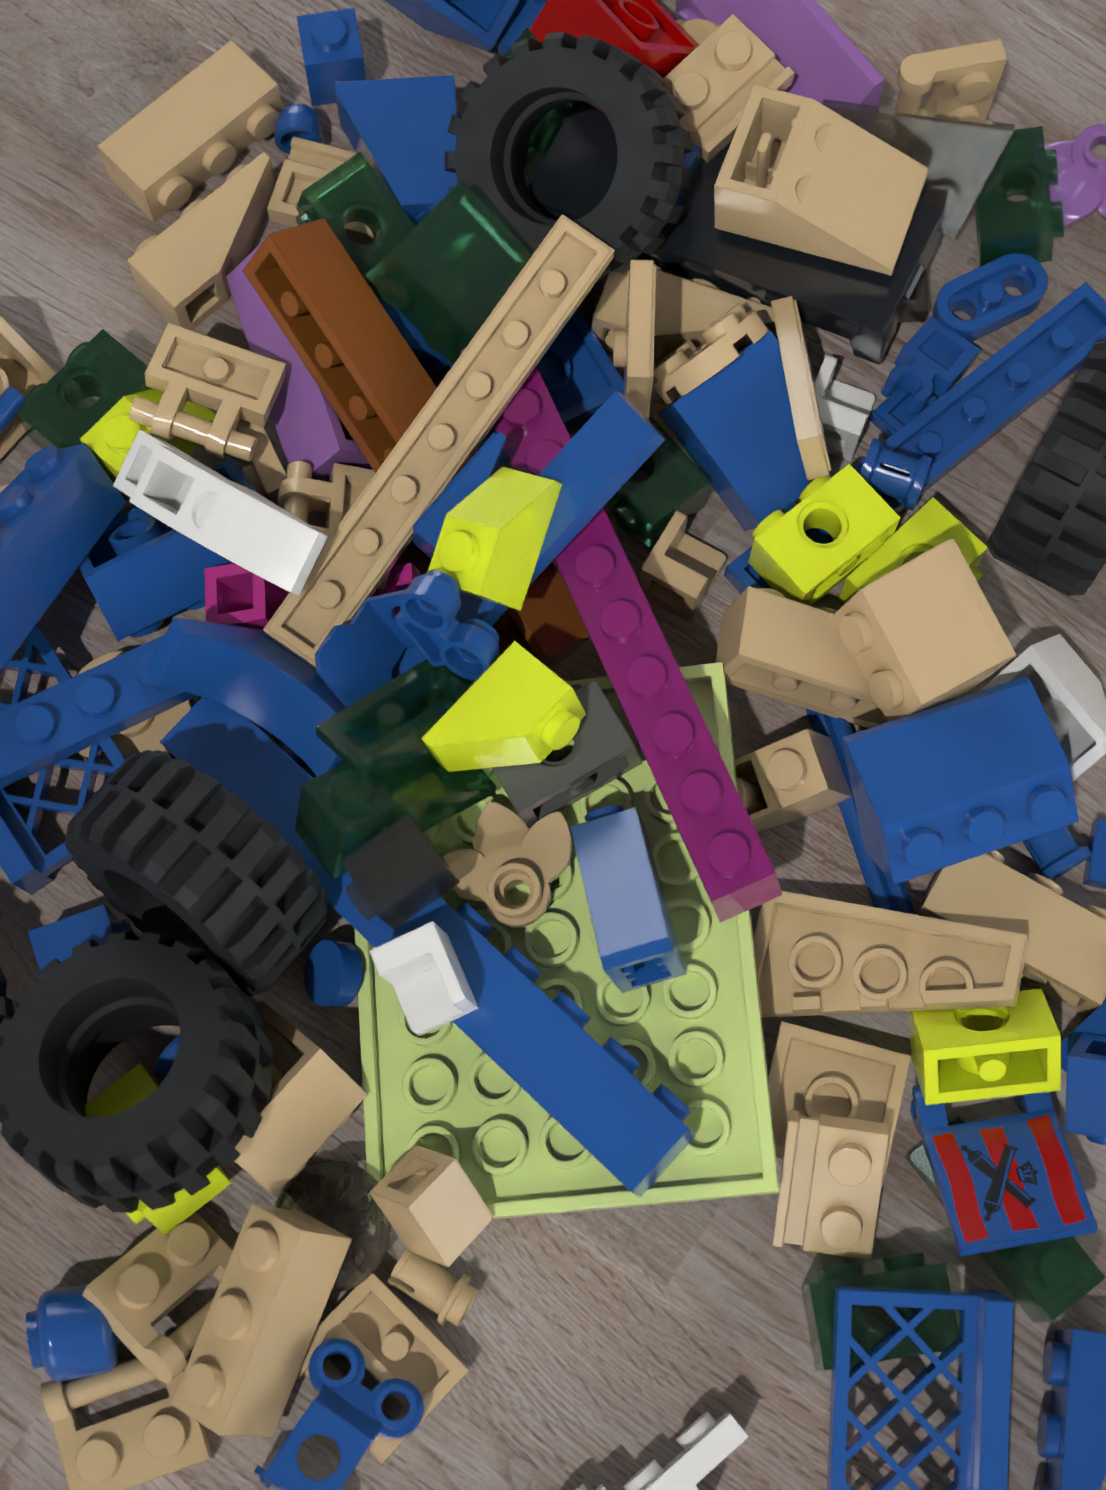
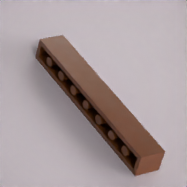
[243,218,590,668]

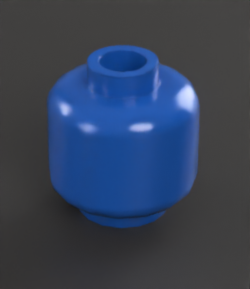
[26,1282,124,1382]

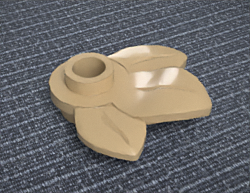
[442,801,572,927]

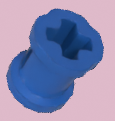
[860,438,932,511]
[1022,826,1092,881]

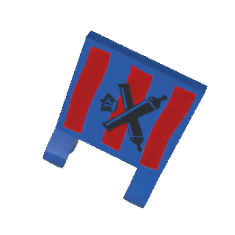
[910,1084,1098,1256]

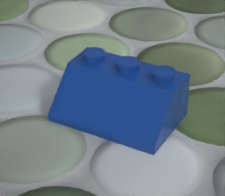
[79,458,258,641]
[841,676,1079,885]

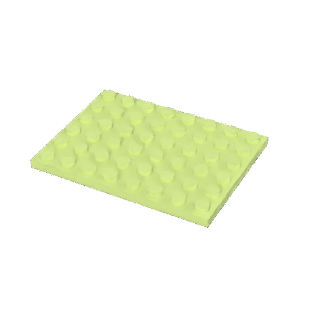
[347,662,780,1230]

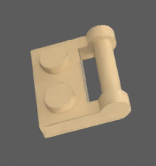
[881,39,1007,152]
[82,1212,233,1383]
[297,1271,470,1465]
[40,1357,213,1490]

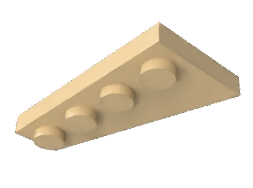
[753,891,1029,1018]

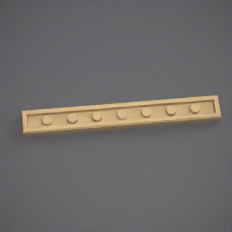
[263,214,615,668]

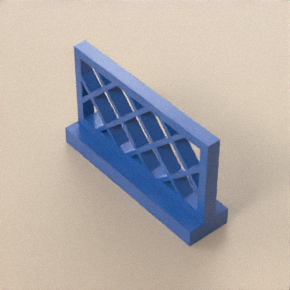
[0,624,126,895]
[827,1286,1013,1490]

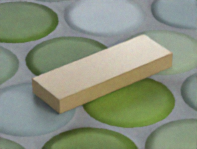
[771,296,831,480]

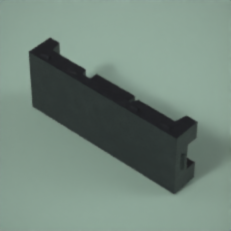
[527,101,944,365]

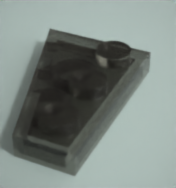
[822,99,1015,238]

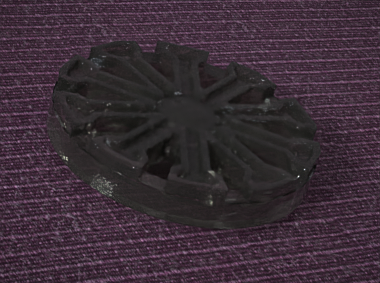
[275,1160,391,1293]

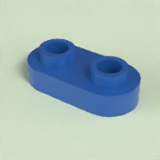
[932,253,1048,342]

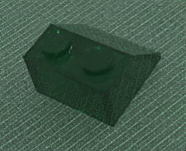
[364,180,532,364]

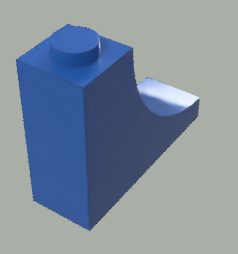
[146,617,402,786]

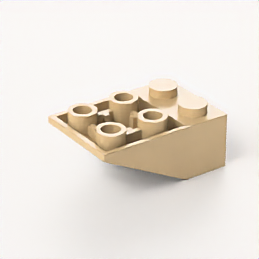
[714,84,929,276]

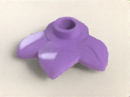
[1026,124,1106,230]

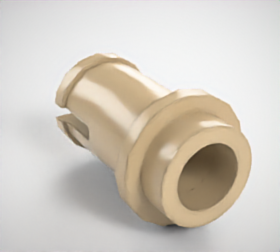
[387,1249,479,1327]

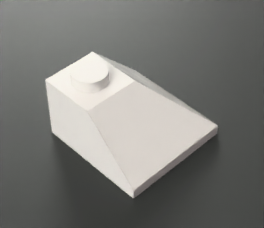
[979,634,1106,782]

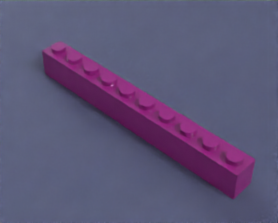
[460,349,782,923]

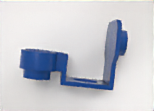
[315,570,500,719]
[254,1338,424,1490]

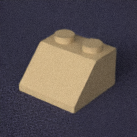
[832,538,1016,722]
[235,1000,368,1197]

